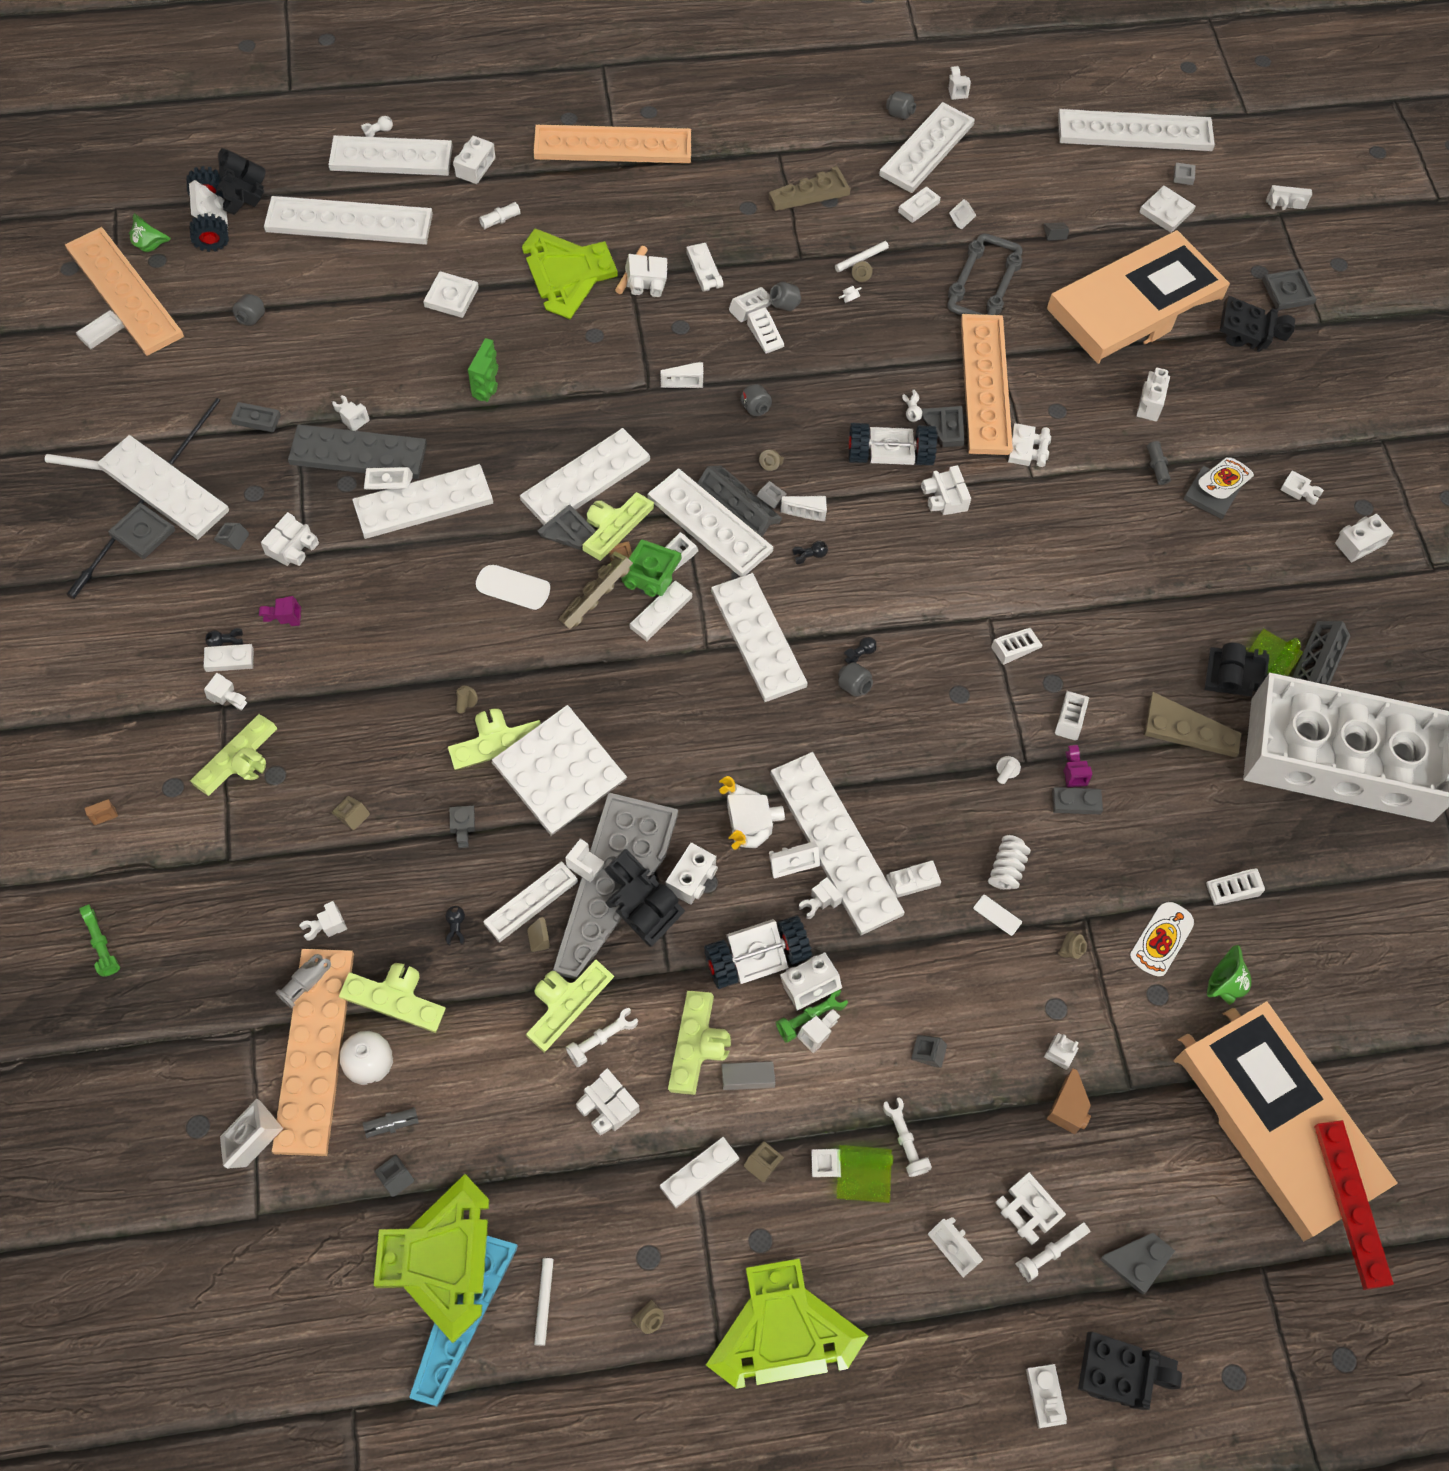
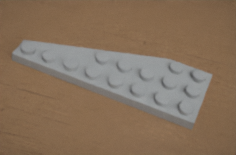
[553,793,678,980]

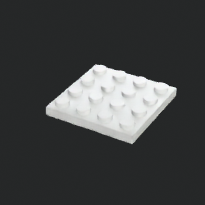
[492,705,627,836]

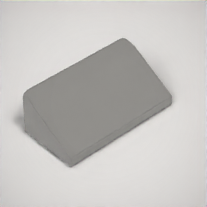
[722,1062,775,1090]

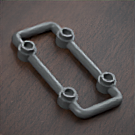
[947,233,1023,315]

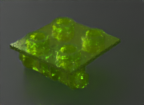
[1248,628,1303,676]
[837,1145,893,1203]

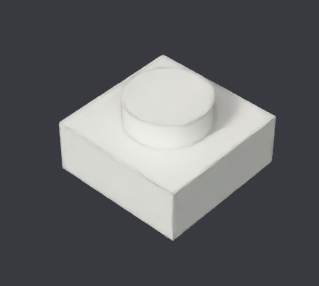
[949,199,976,229]
[812,1149,841,1177]

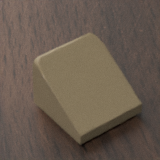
[332,796,370,830]
[528,917,550,952]
[744,1141,784,1182]

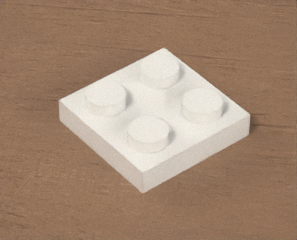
[1139,186,1195,233]
[423,271,479,318]

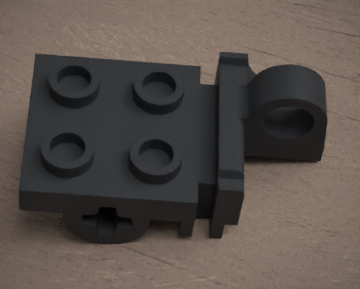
[217,148,266,215]
[1219,295,1296,352]
[1204,642,1270,697]
[605,849,685,947]
[1078,1332,1183,1410]

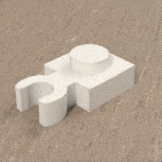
[1280,471,1324,505]

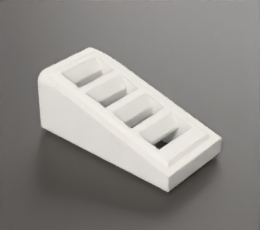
[729,287,772,322]
[747,308,784,354]
[661,362,703,388]
[780,496,827,521]
[665,532,698,571]
[991,628,1042,665]
[1055,691,1089,740]
[1206,868,1265,905]

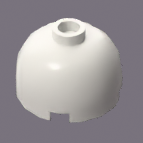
[340,1031,393,1085]

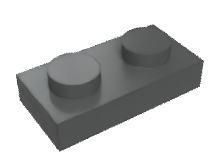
[231,402,281,432]
[1052,787,1103,815]

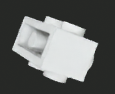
[453,136,495,184]
[1335,514,1393,563]
[666,843,718,905]
[780,953,842,1010]

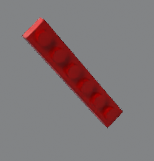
[1314,1120,1394,1290]

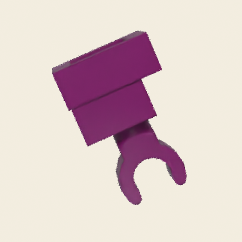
[259,596,301,626]
[1064,745,1093,788]

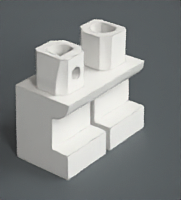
[625,254,667,297]
[1136,368,1170,422]
[921,465,971,515]
[261,512,319,566]
[576,1068,640,1136]

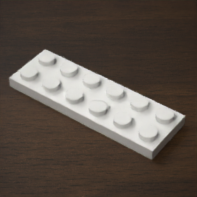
[879,102,975,193]
[329,136,452,176]
[520,428,650,525]
[97,435,229,540]
[352,464,493,539]
[648,468,773,577]
[711,573,807,702]

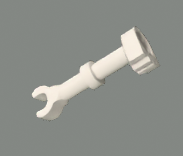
[566,1008,638,1067]
[883,1097,932,1177]
[1016,1222,1091,1283]

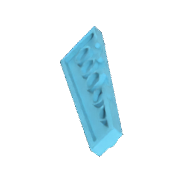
[409,1236,518,1407]

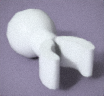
[361,116,393,137]
[902,390,922,422]

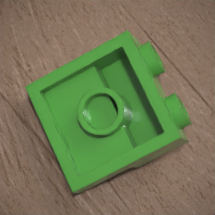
[468,338,498,402]
[622,539,682,597]

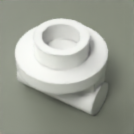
[997,756,1021,784]

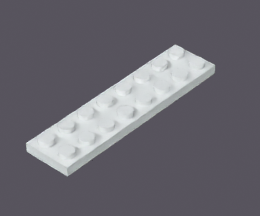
[1058,109,1215,151]
[264,196,433,245]
[770,752,905,936]

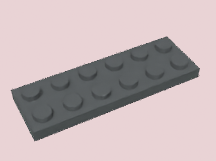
[288,425,427,479]

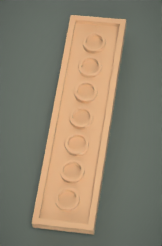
[534,125,691,163]
[65,227,184,356]
[961,314,1013,455]
[272,949,354,1156]

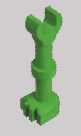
[79,904,120,977]
[776,989,848,1043]

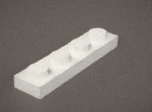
[483,861,578,943]

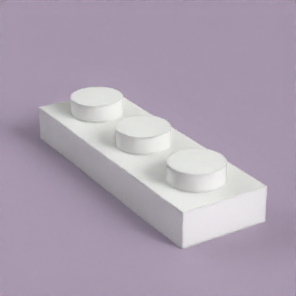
[630,581,692,641]
[660,1137,739,1209]

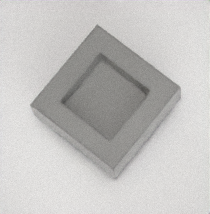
[1173,163,1195,185]
[757,481,787,508]

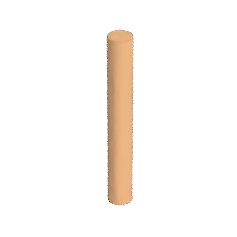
[615,246,648,294]

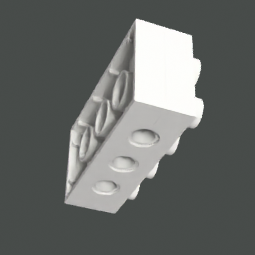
[1243,673,1449,822]

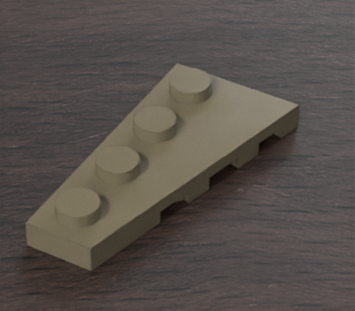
[769,166,850,211]
[558,551,633,629]
[1144,692,1242,757]

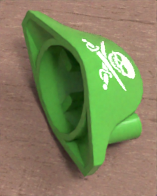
[128,213,171,252]
[1207,945,1251,1005]

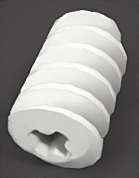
[988,835,1031,889]

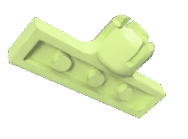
[583,492,654,561]
[448,709,541,770]
[190,714,277,796]
[525,960,614,1053]
[339,963,446,1033]
[668,991,731,1095]

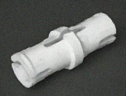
[479,202,521,229]

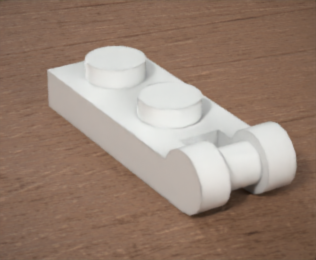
[686,243,723,292]

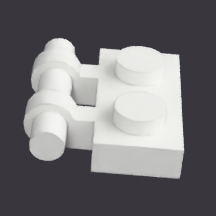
[1008,423,1051,467]
[995,1172,1066,1245]

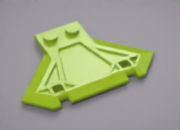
[522,228,618,320]
[374,1174,489,1343]
[706,1259,868,1389]

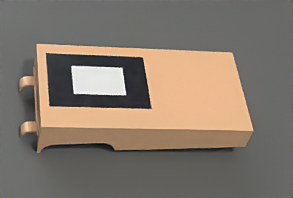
[1047,230,1230,364]
[1173,1002,1398,1242]

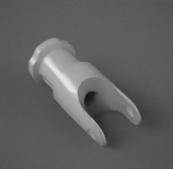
[275,954,331,1008]

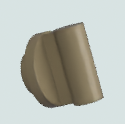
[852,261,873,282]
[759,449,784,471]
[456,685,478,713]
[1059,932,1087,959]
[631,1300,664,1334]

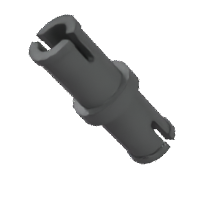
[1147,441,1171,485]
[363,1107,419,1139]

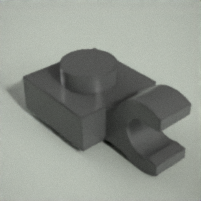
[449,806,475,848]

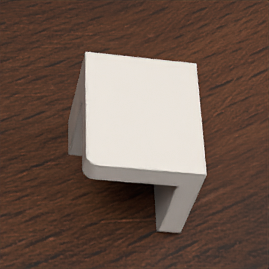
[565,839,604,883]

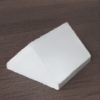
[220,1099,283,1168]

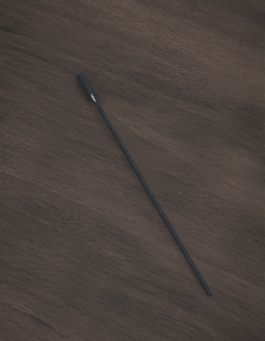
[67,398,220,599]

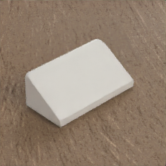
[364,467,413,490]

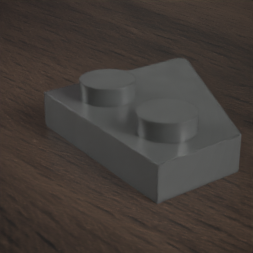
[921,406,964,447]
[538,504,596,551]
[1100,1233,1175,1295]

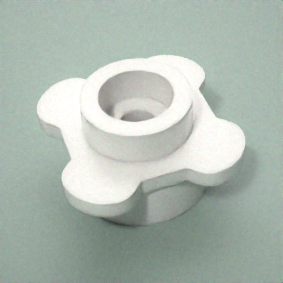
[839,286,862,303]

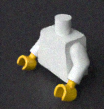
[719,776,785,850]

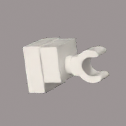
[948,66,971,100]
[332,395,370,431]
[204,673,247,710]
[799,877,842,919]
[299,901,347,940]
[797,1009,840,1053]
[1044,1033,1079,1070]

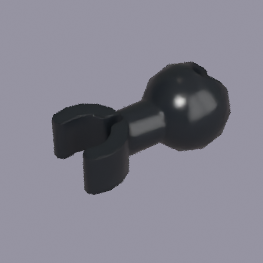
[792,541,828,564]
[205,628,244,647]
[844,637,876,664]
[445,906,465,946]

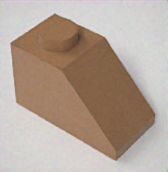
[1047,1068,1091,1134]

